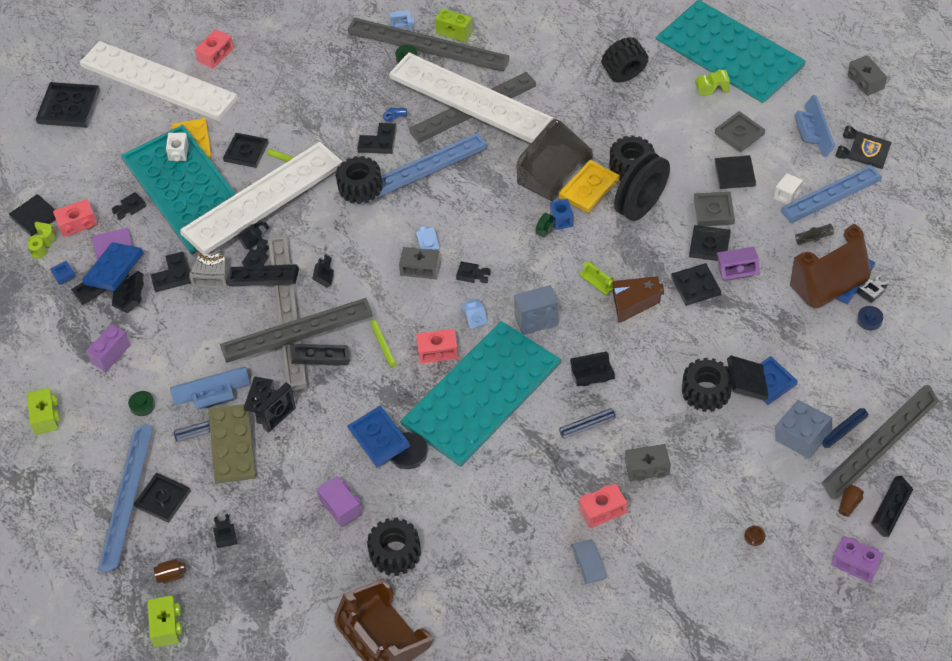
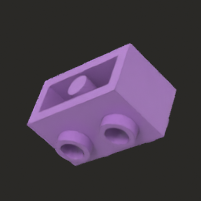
[717,246,760,280]
[86,324,131,372]
[317,476,362,527]
[831,536,884,583]

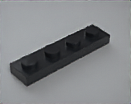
[226,264,300,286]

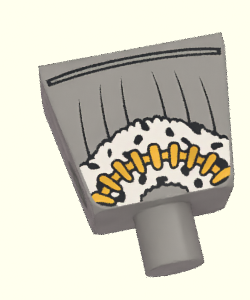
[189,247,228,289]

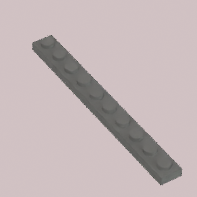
[348,17,509,72]

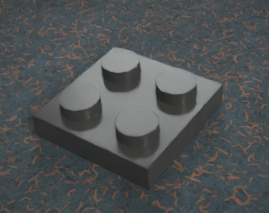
[715,111,765,152]
[694,191,735,226]

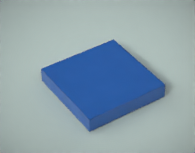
[760,356,798,405]

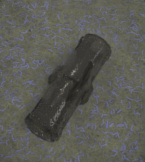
[795,223,834,245]

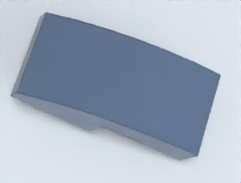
[571,539,607,584]

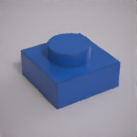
[50,260,76,285]

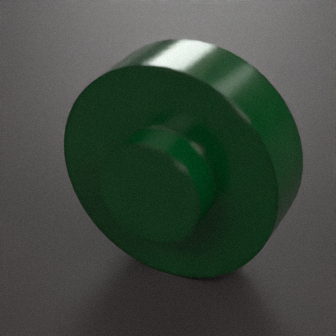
[395,45,418,63]
[535,213,554,238]
[128,391,155,416]

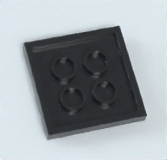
[36,82,100,127]

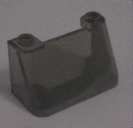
[516,119,594,202]

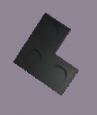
[357,123,397,154]
[150,251,191,293]

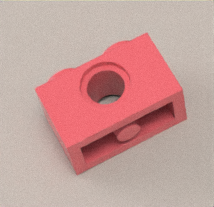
[195,29,234,69]
[53,199,97,237]
[416,329,458,364]
[579,483,627,528]

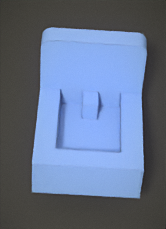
[389,10,415,31]
[415,226,440,250]
[461,299,488,328]

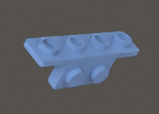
[794,95,835,157]
[170,367,250,409]

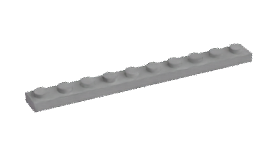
[268,235,307,391]

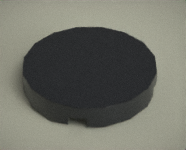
[390,432,428,470]

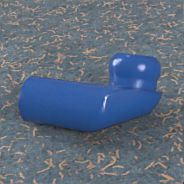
[383,108,407,122]

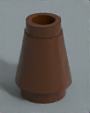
[838,485,864,517]

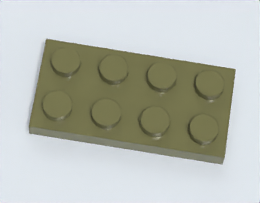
[208,404,256,484]

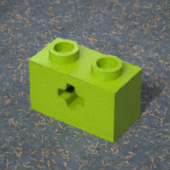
[435,8,473,42]
[26,388,61,435]
[147,595,182,647]

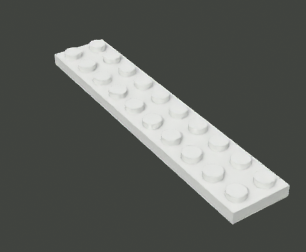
[80,41,238,121]
[389,53,553,144]
[180,142,343,256]

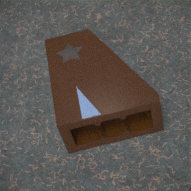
[613,276,664,323]

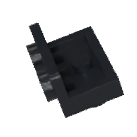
[112,271,144,313]
[570,351,615,386]
[244,376,277,424]

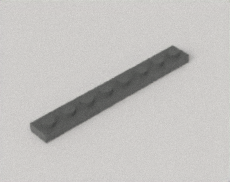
[409,72,536,143]
[220,298,373,363]
[822,385,939,500]

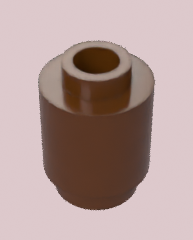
[153,558,186,584]

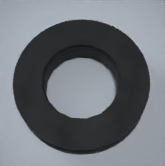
[614,151,670,221]

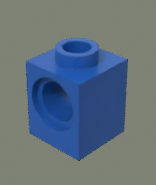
[550,199,573,230]

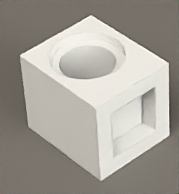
[166,133,189,161]
[774,173,803,205]

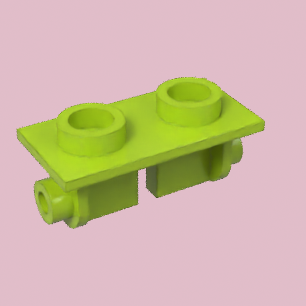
[579,261,615,295]

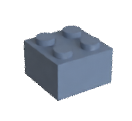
[514,285,558,335]
[775,400,832,459]

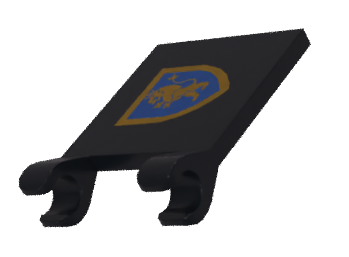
[836,125,892,169]

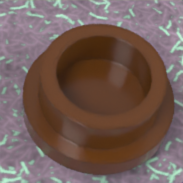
[744,525,766,546]

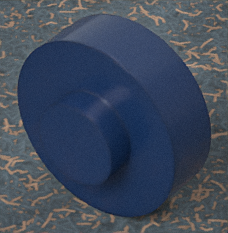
[857,306,884,331]

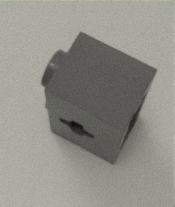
[848,55,887,96]
[399,247,441,280]
[625,444,671,481]

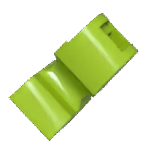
[695,69,730,96]
[27,222,56,259]

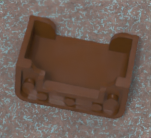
[790,223,871,308]
[334,579,434,661]

